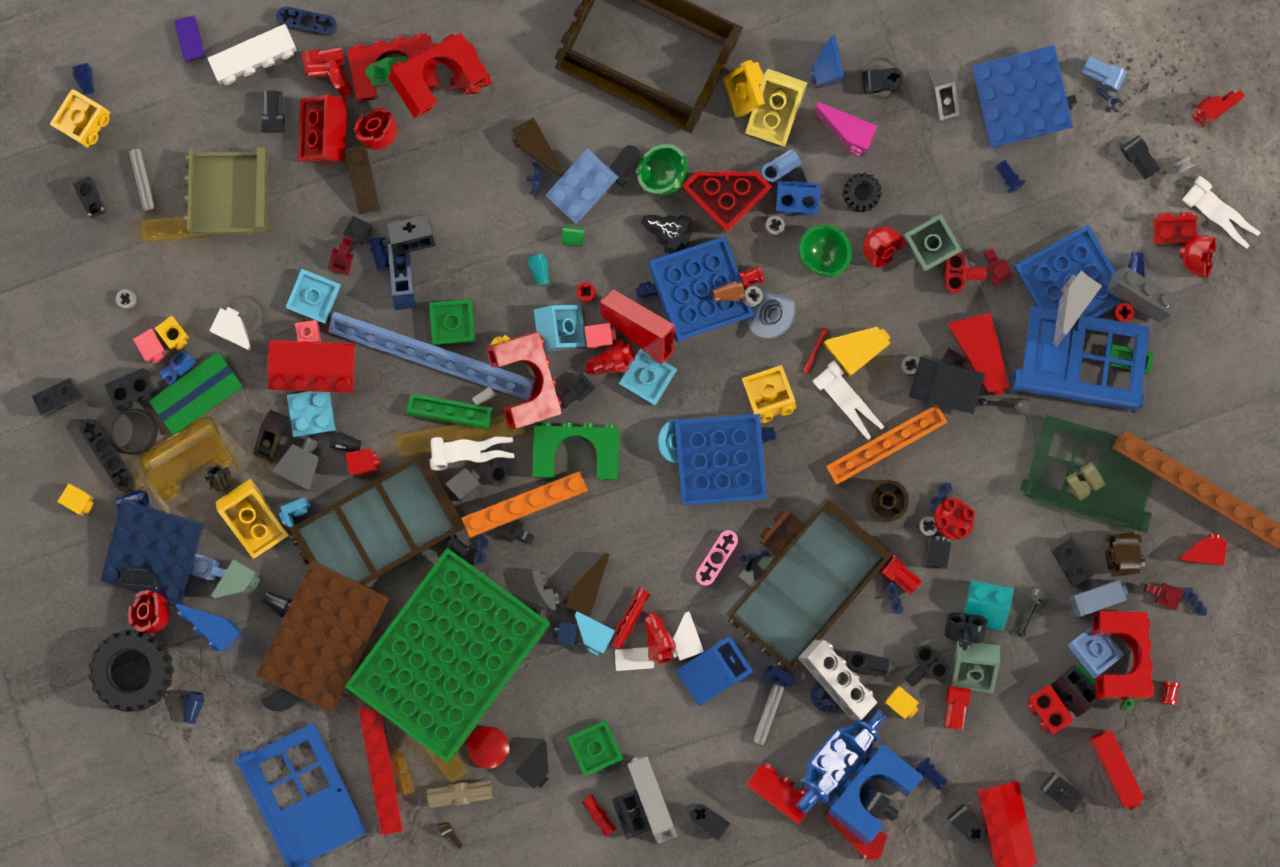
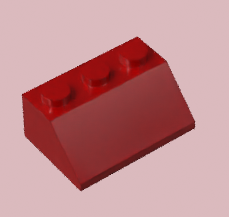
[298,95,347,163]
[746,763,807,824]

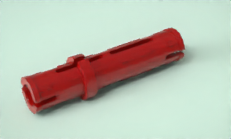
[609,588,651,650]

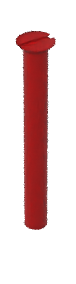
[803,327,829,374]

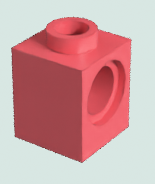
[295,320,321,342]
[585,323,616,349]
[133,328,167,364]

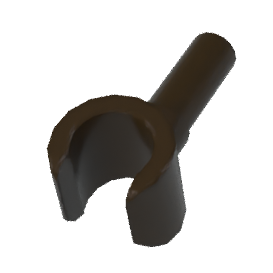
[438,822,463,848]

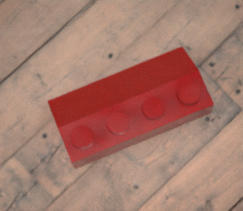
[268,340,356,393]
[976,780,1037,867]

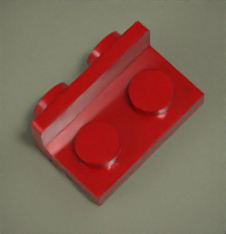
[1153,212,1198,245]

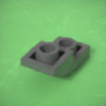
[532,569,560,611]

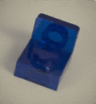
[635,281,658,299]
[762,664,796,687]

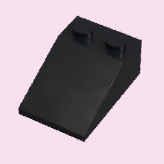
[909,355,986,414]

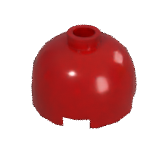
[354,108,398,151]
[863,226,905,268]
[1180,235,1217,278]
[128,590,170,633]

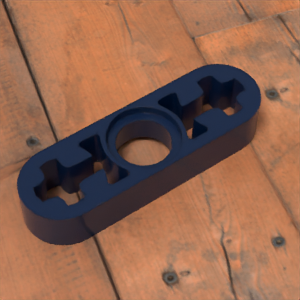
[276,6,337,36]

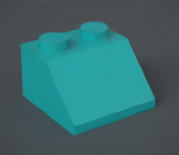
[963,580,1014,631]

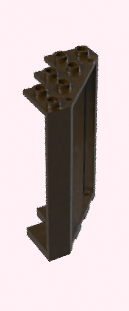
[554,0,743,134]

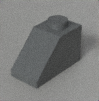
[928,68,960,121]
[446,468,481,501]

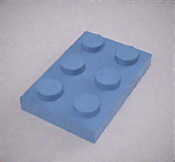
[545,149,619,224]

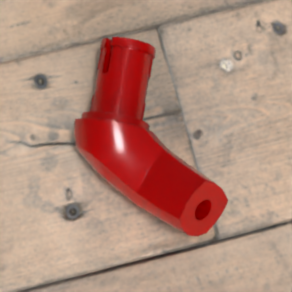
[307,59,352,97]

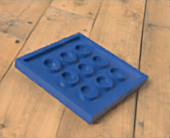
[972,45,1074,148]
[1014,225,1124,317]
[647,236,755,342]
[675,413,768,505]

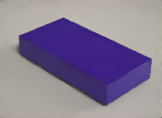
[174,16,206,62]

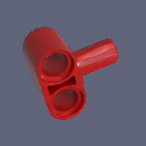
[944,253,986,294]

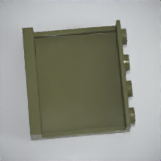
[184,147,268,235]

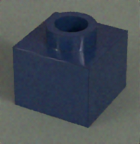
[553,622,577,646]

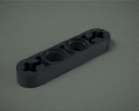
[80,419,135,492]

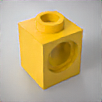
[155,316,190,350]
[58,483,94,516]
[884,686,919,719]

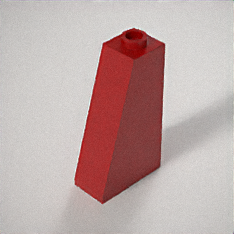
[600,289,675,365]
[947,313,1009,396]
[1087,730,1145,810]

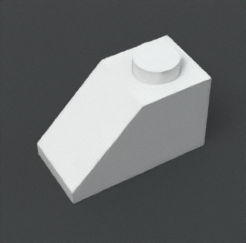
[210,307,252,351]
[672,612,704,660]

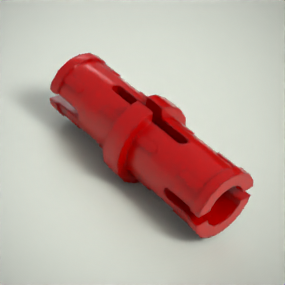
[581,794,617,837]

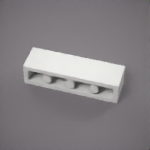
[208,24,297,85]

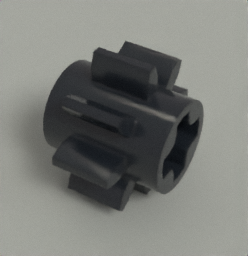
[205,465,232,492]

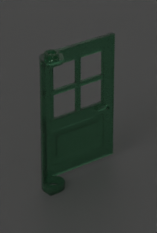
[1020,414,1162,533]

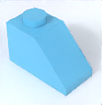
[575,612,615,655]

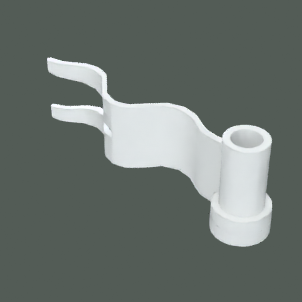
[1182,176,1261,249]
[812,360,884,441]
[430,437,514,471]

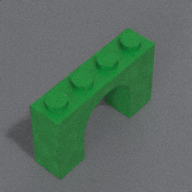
[532,422,619,480]

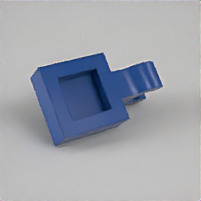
[159,347,196,386]

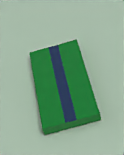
[149,352,243,436]

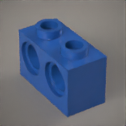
[776,180,820,216]

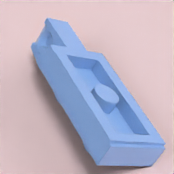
[191,554,226,581]

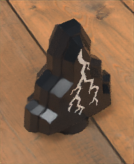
[641,215,692,254]

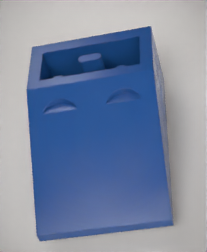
[176,604,244,652]
[676,636,753,706]

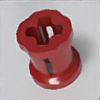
[739,265,765,289]
[577,282,596,303]
[1112,303,1134,323]
[1159,681,1181,705]

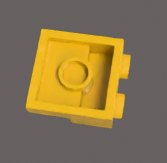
[723,60,765,118]
[50,89,111,148]
[742,365,796,423]

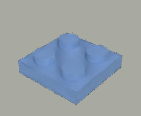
[1067,626,1124,679]

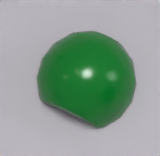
[636,144,688,196]
[798,224,852,278]

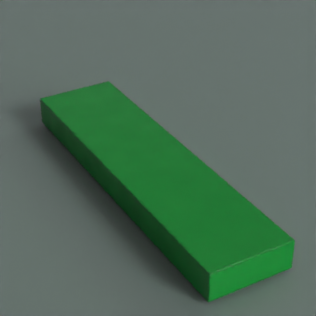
[406,393,494,430]

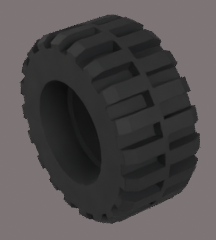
[88,630,174,712]

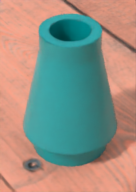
[527,253,549,286]

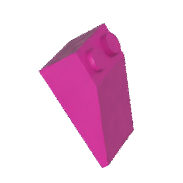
[814,102,877,157]

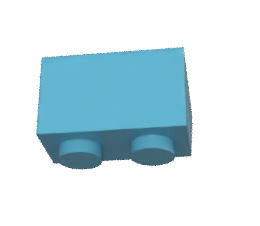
[534,305,587,351]

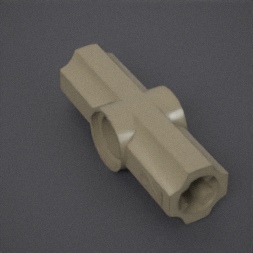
[427,780,493,808]

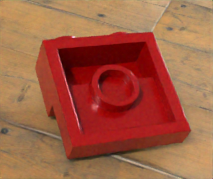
[1192,90,1245,127]

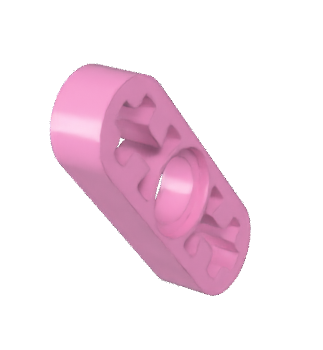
[696,530,738,586]

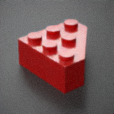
[682,171,772,234]

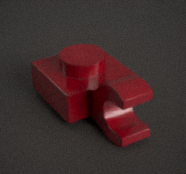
[328,237,354,276]
[983,248,1014,287]
[1144,583,1184,611]

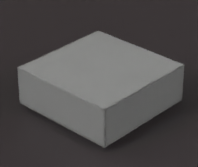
[472,387,495,406]

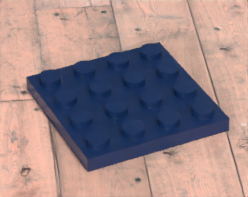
[101,499,204,604]

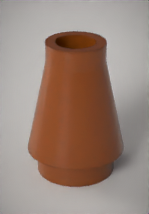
[712,281,745,302]

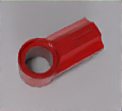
[301,47,345,75]
[879,553,922,595]
[944,685,971,730]

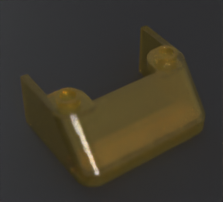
[139,417,241,514]

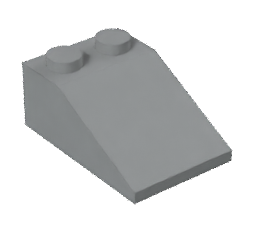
[1053,271,1101,347]

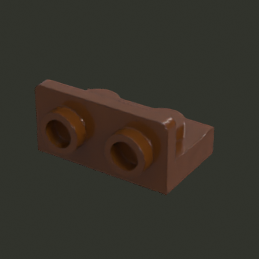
[760,509,804,556]

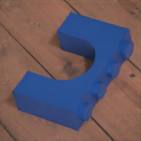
[828,744,923,846]

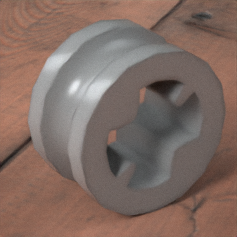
[1173,156,1195,175]
[765,216,785,236]
[742,286,763,307]
[116,289,137,309]
[901,356,919,375]
[919,516,938,536]

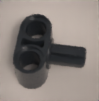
[944,612,987,651]
[905,645,949,687]
[1040,771,1085,813]
[859,784,899,821]

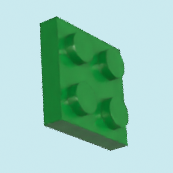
[429,299,475,346]
[567,720,623,777]

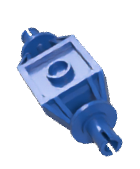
[796,709,886,814]

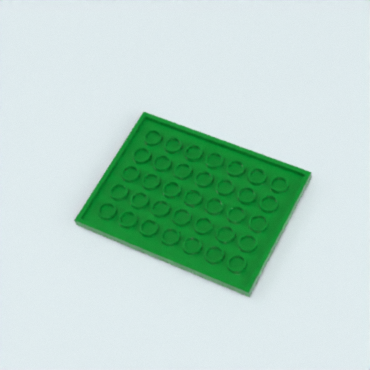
[345,548,551,764]

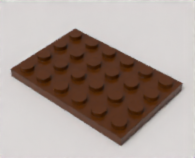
[256,560,389,713]

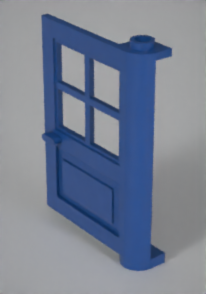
[1010,306,1150,413]
[234,723,367,867]

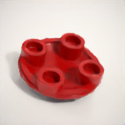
[934,498,975,540]
[467,726,509,769]

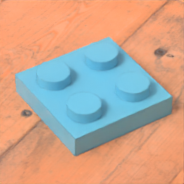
[285,269,341,324]
[619,349,677,406]
[287,391,336,437]

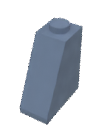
[1069,580,1128,617]

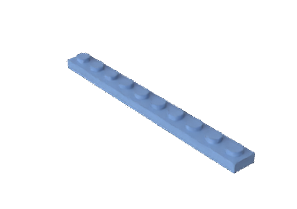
[328,312,535,400]

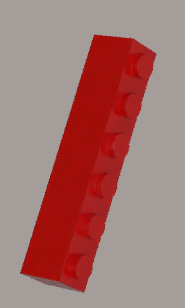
[358,706,404,835]

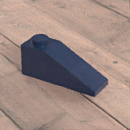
[388,244,416,310]

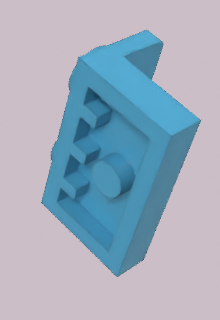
[279,497,311,528]

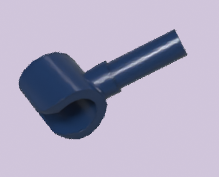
[1096,88,1124,112]
[737,550,768,566]

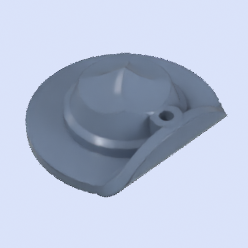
[747,291,795,339]

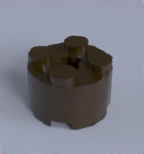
[865,479,909,523]
[1105,532,1146,577]

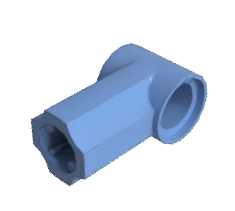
[1081,56,1127,92]
[760,149,802,185]

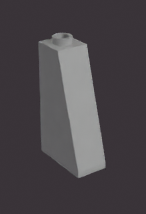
[627,756,678,844]

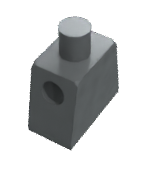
[273,437,321,491]

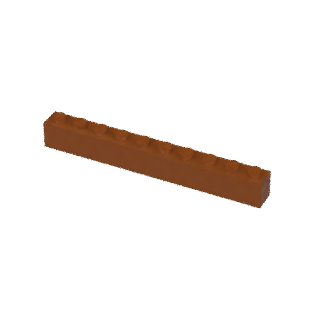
[1112,431,1280,551]

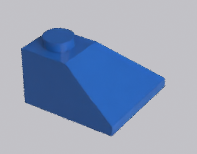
[809,35,844,89]

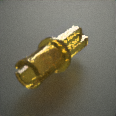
[392,751,415,795]

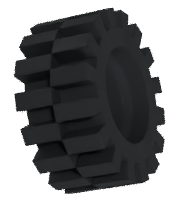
[843,172,882,212]

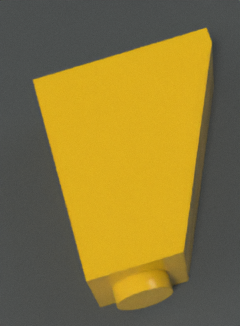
[823,327,890,377]

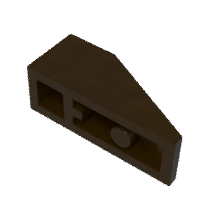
[510,118,564,178]
[345,145,380,215]
[563,553,610,616]

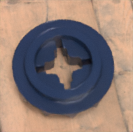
[810,681,840,712]

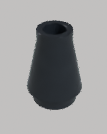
[329,431,362,452]
[262,591,292,618]

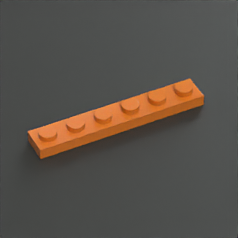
[826,405,948,485]
[461,471,588,538]

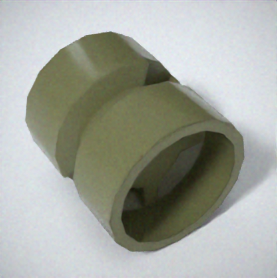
[1065,462,1105,501]

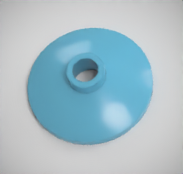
[658,420,678,463]

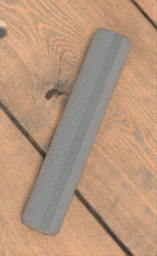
[129,149,154,211]
[753,683,784,745]

